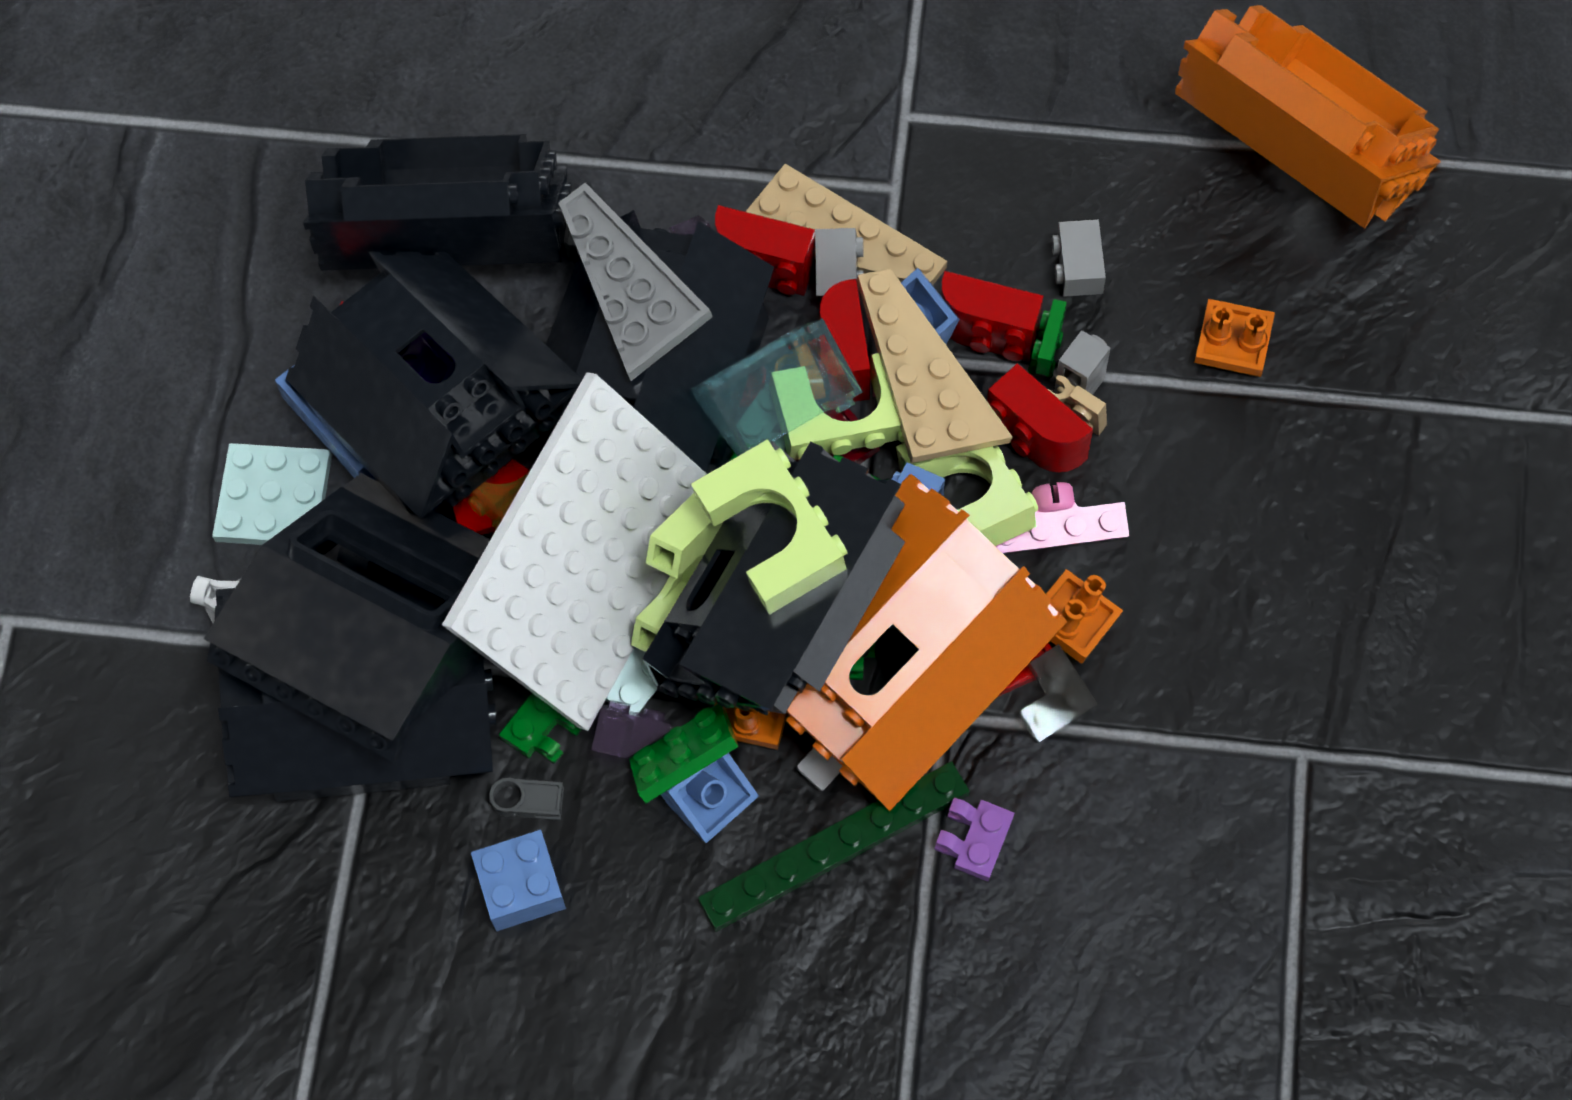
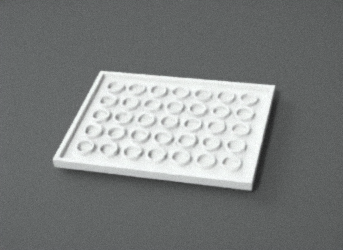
[442,372,707,731]

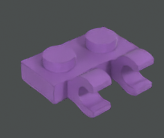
[934,798,1015,882]

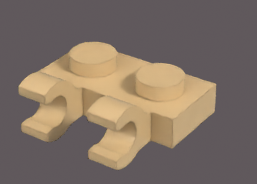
[1048,375,1107,435]

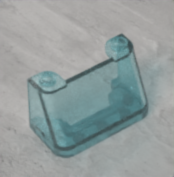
[691,318,863,457]

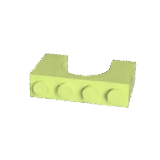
[769,353,904,460]
[691,439,848,615]
[896,442,1038,546]
[631,493,723,652]

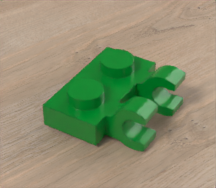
[1028,299,1067,378]
[499,693,582,764]

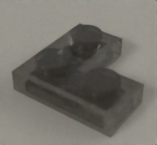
[1017,644,1098,743]

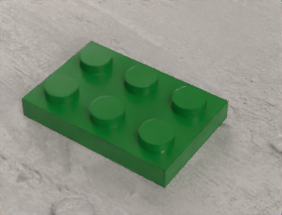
[629,704,739,803]

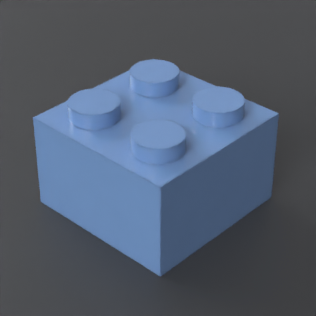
[471,830,566,932]

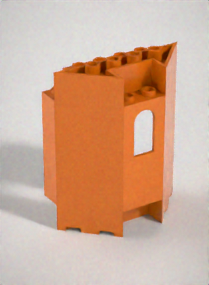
[1175,5,1441,229]
[785,474,1067,811]

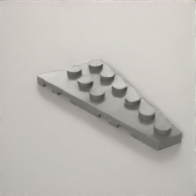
[559,183,713,381]

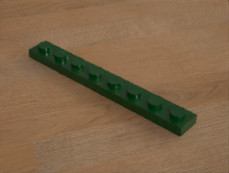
[698,761,970,932]

